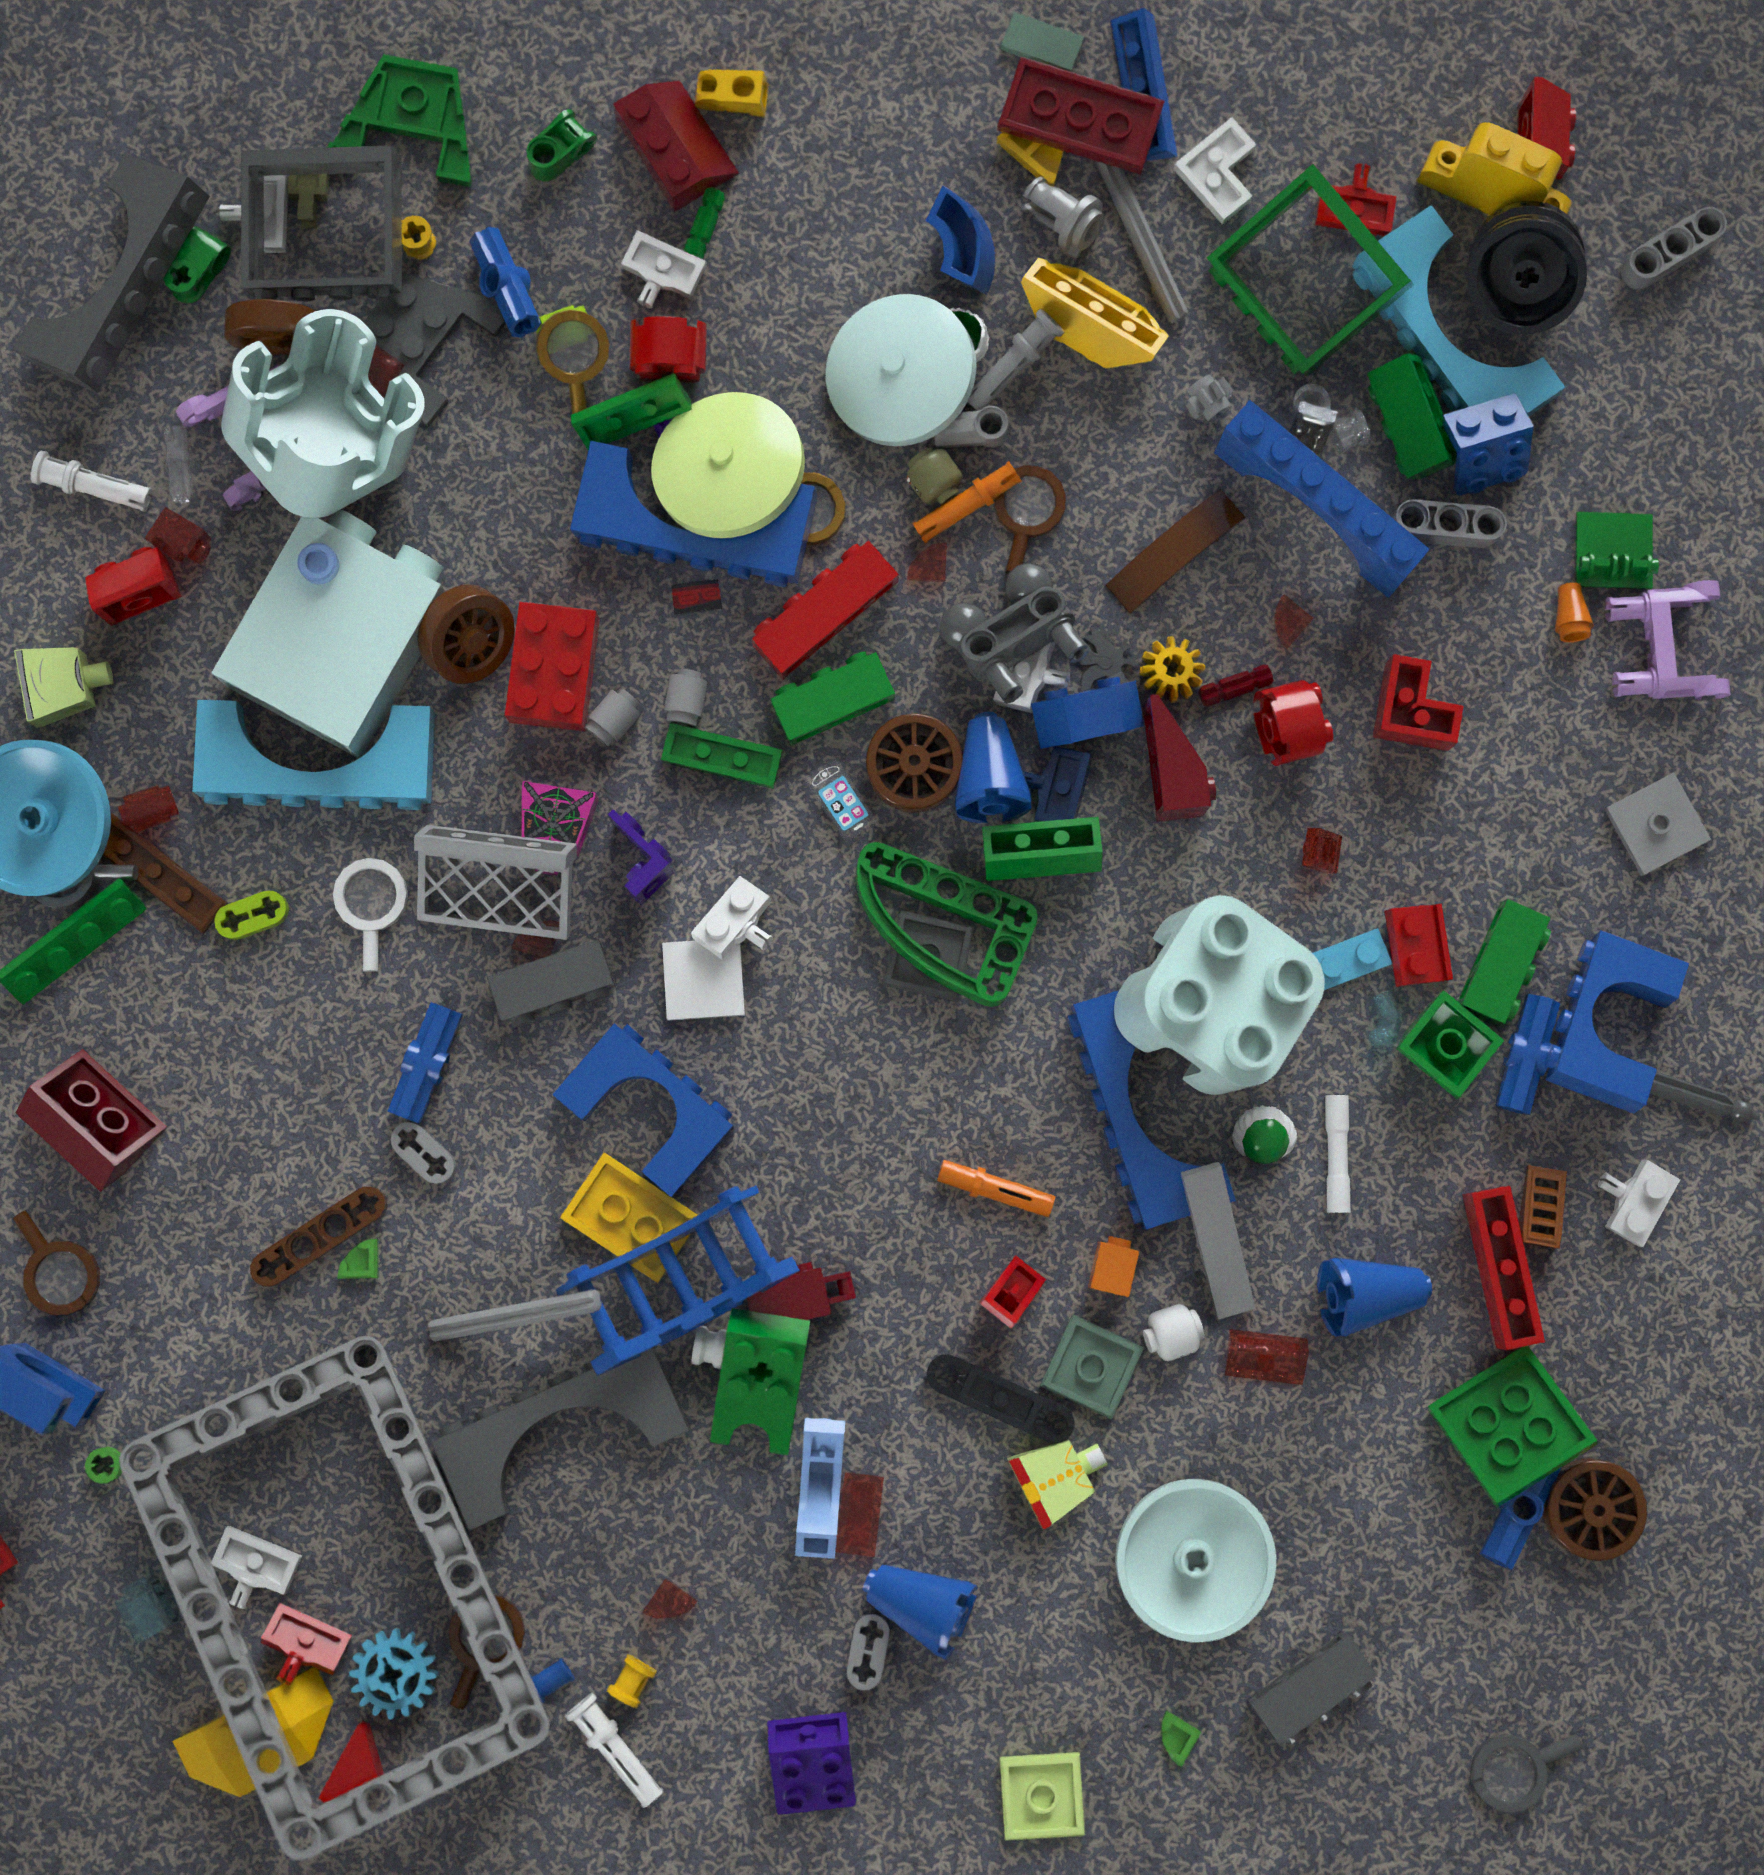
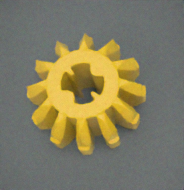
[1139,636,1205,703]

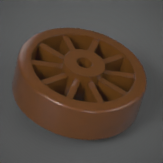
[224,299,316,355]
[418,584,515,684]
[866,713,963,813]
[1543,1458,1647,1561]

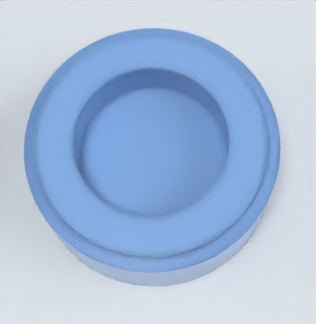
[298,543,339,584]

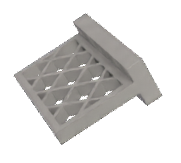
[414,825,577,940]

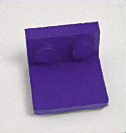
[608,809,674,906]
[767,1712,856,1815]

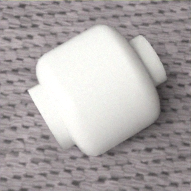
[1143,1304,1204,1361]

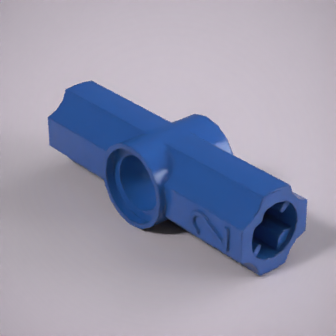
[469,227,541,338]
[1495,993,1560,1115]
[387,1002,463,1124]
[1479,1467,1562,1570]

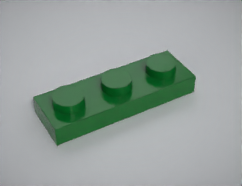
[571,373,692,450]
[661,723,783,789]

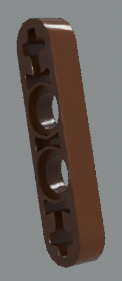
[250,1186,387,1287]

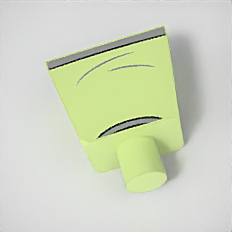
[14,647,113,728]

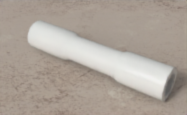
[1325,1095,1351,1213]

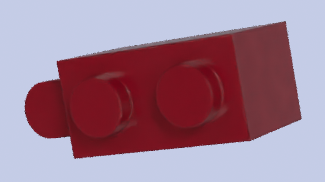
[747,1262,856,1320]

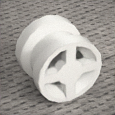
[691,1326,726,1369]

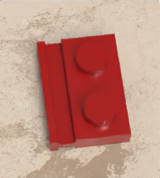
[1384,903,1453,987]

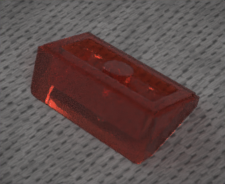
[1225,1329,1309,1385]

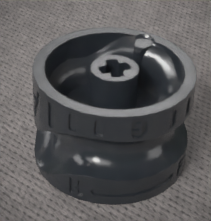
[1468,201,1587,334]

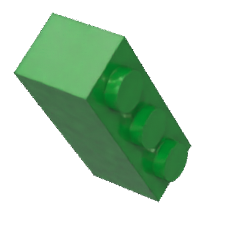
[1367,353,1457,480]
[770,651,895,746]
[982,817,1103,881]
[1458,899,1551,1027]

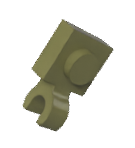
[287,174,330,228]

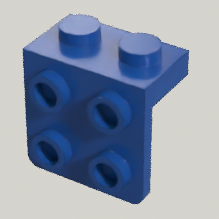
[1442,393,1534,496]

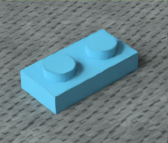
[1313,928,1392,990]

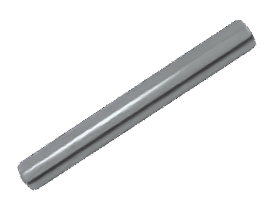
[1095,161,1188,323]
[428,1290,602,1342]

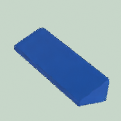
[1110,8,1178,161]

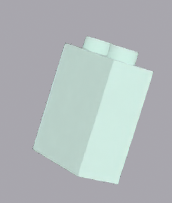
[212,509,445,758]

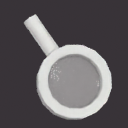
[333,858,408,972]

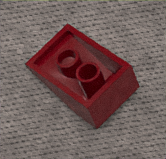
[1143,694,1216,822]

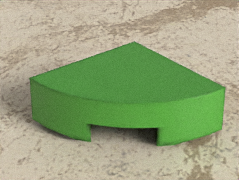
[337,1239,378,1279]
[1161,1710,1202,1767]

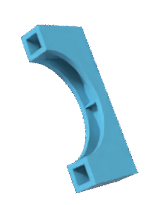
[1352,205,1565,417]
[192,700,435,810]

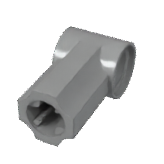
[935,406,1009,449]

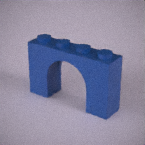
[1544,930,1689,1114]
[552,1023,734,1198]
[0,1343,106,1434]

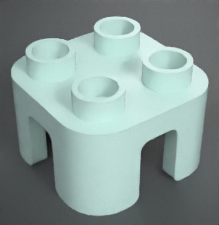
[221,309,424,518]
[1114,896,1325,1095]

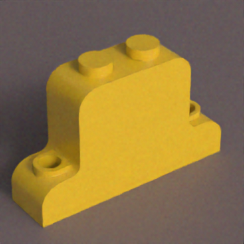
[1416,122,1572,215]

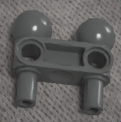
[940,563,1089,704]

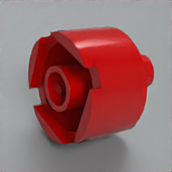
[629,316,707,383]
[1253,680,1334,766]

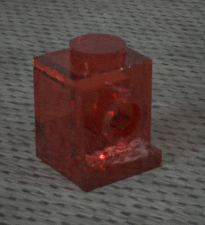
[144,507,212,564]

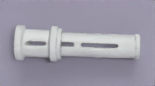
[31,450,152,512]
[565,1693,663,1808]

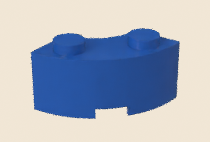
[926,185,995,295]
[1031,676,1145,749]

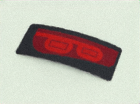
[671,579,722,615]

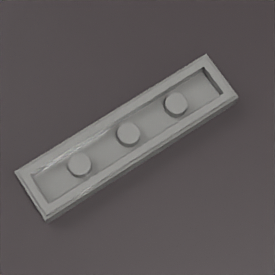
[1181,1162,1256,1320]

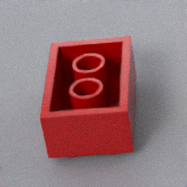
[504,601,600,732]

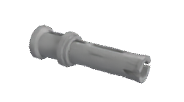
[968,309,1064,411]

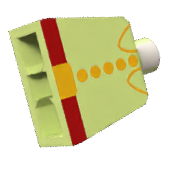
[1007,1439,1108,1530]

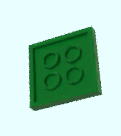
[1428,1346,1598,1508]

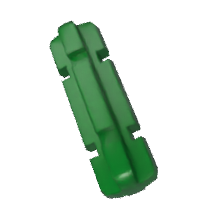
[683,188,725,260]

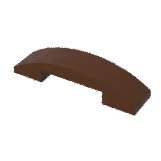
[1105,489,1246,614]

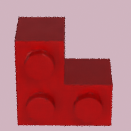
[1373,654,1464,751]

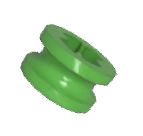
[85,1447,122,1484]

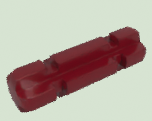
[1199,664,1274,707]

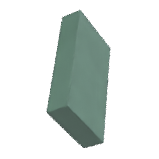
[1001,12,1084,72]

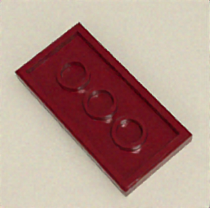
[997,57,1165,175]

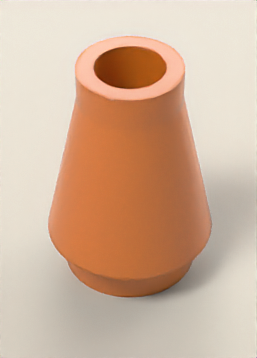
[1555,583,1594,643]

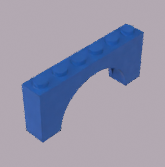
[1214,400,1430,598]
[570,441,818,587]
[1067,990,1236,1230]

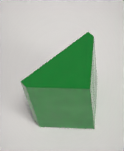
[1396,990,1504,1099]

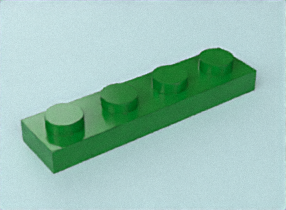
[0,878,147,1005]

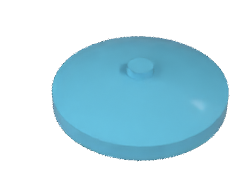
[0,740,111,896]

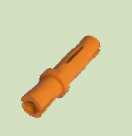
[912,461,1022,544]
[937,1160,1056,1217]

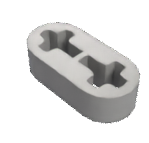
[391,1122,456,1184]
[847,1612,889,1690]

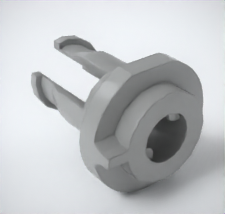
[1022,177,1104,259]

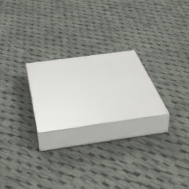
[662,941,745,1021]

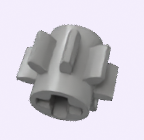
[1185,374,1234,423]

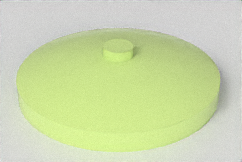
[651,392,805,538]

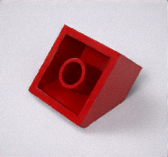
[1517,77,1576,180]
[85,547,182,626]

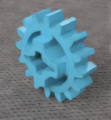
[349,1628,438,1719]

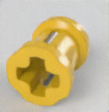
[402,215,436,260]
[607,1654,657,1708]

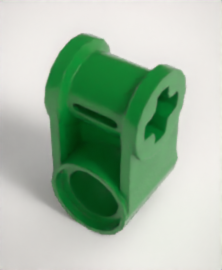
[526,109,598,182]
[163,226,231,303]

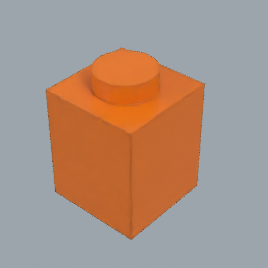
[1088,1236,1139,1297]

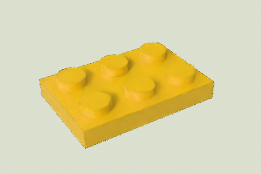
[560,1152,698,1283]

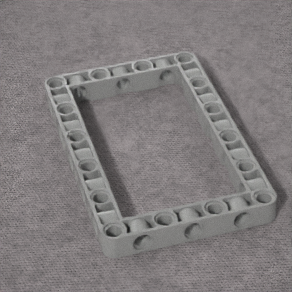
[119,1336,550,1861]

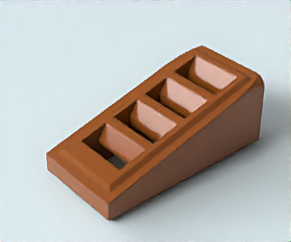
[1519,1165,1567,1249]

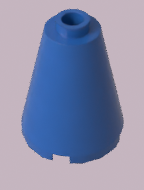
[955,712,1032,823]
[1317,1257,1432,1336]
[863,1564,978,1660]

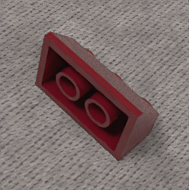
[613,80,739,212]
[15,1049,167,1192]

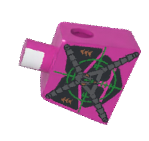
[522,781,599,875]

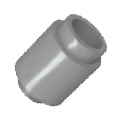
[664,669,708,728]
[585,689,641,747]

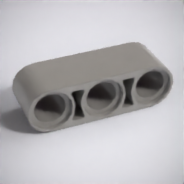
[1621,207,1727,289]
[1392,499,1507,548]

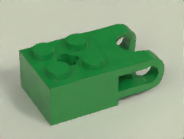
[710,1308,810,1456]

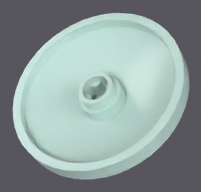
[826,294,976,446]
[1115,1479,1276,1642]

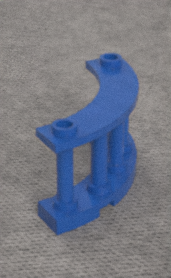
[555,1186,800,1376]

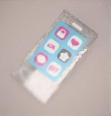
[804,758,878,844]

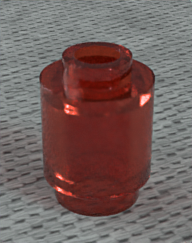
[117,785,179,833]

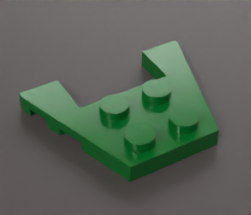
[327,54,472,187]

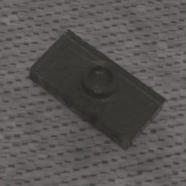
[1288,401,1338,457]

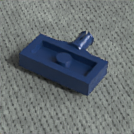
[1022,746,1093,822]

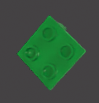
[1576,512,1659,589]

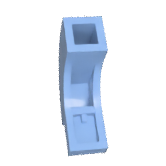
[795,1418,845,1559]

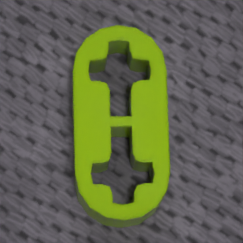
[214,890,289,940]

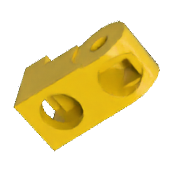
[695,70,769,117]

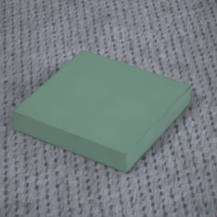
[1040,1314,1144,1419]

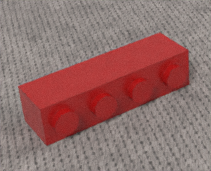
[752,540,899,680]
[1462,1186,1545,1350]

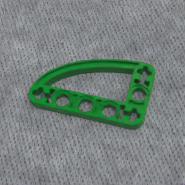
[855,842,1038,1007]

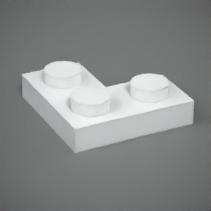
[1173,117,1256,225]

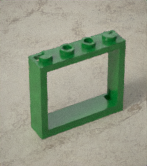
[1207,164,1414,376]

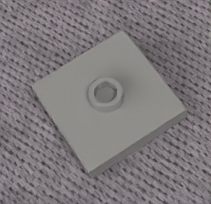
[1604,773,1711,876]

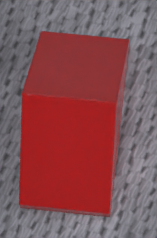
[978,1255,1046,1329]
[318,1720,384,1803]

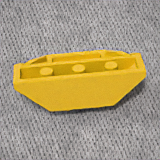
[1021,258,1169,369]
[172,1667,334,1797]

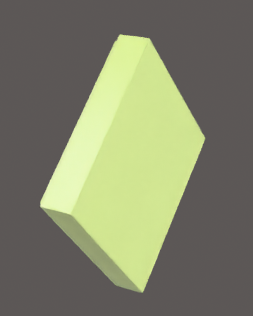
[1000,1752,1085,1840]

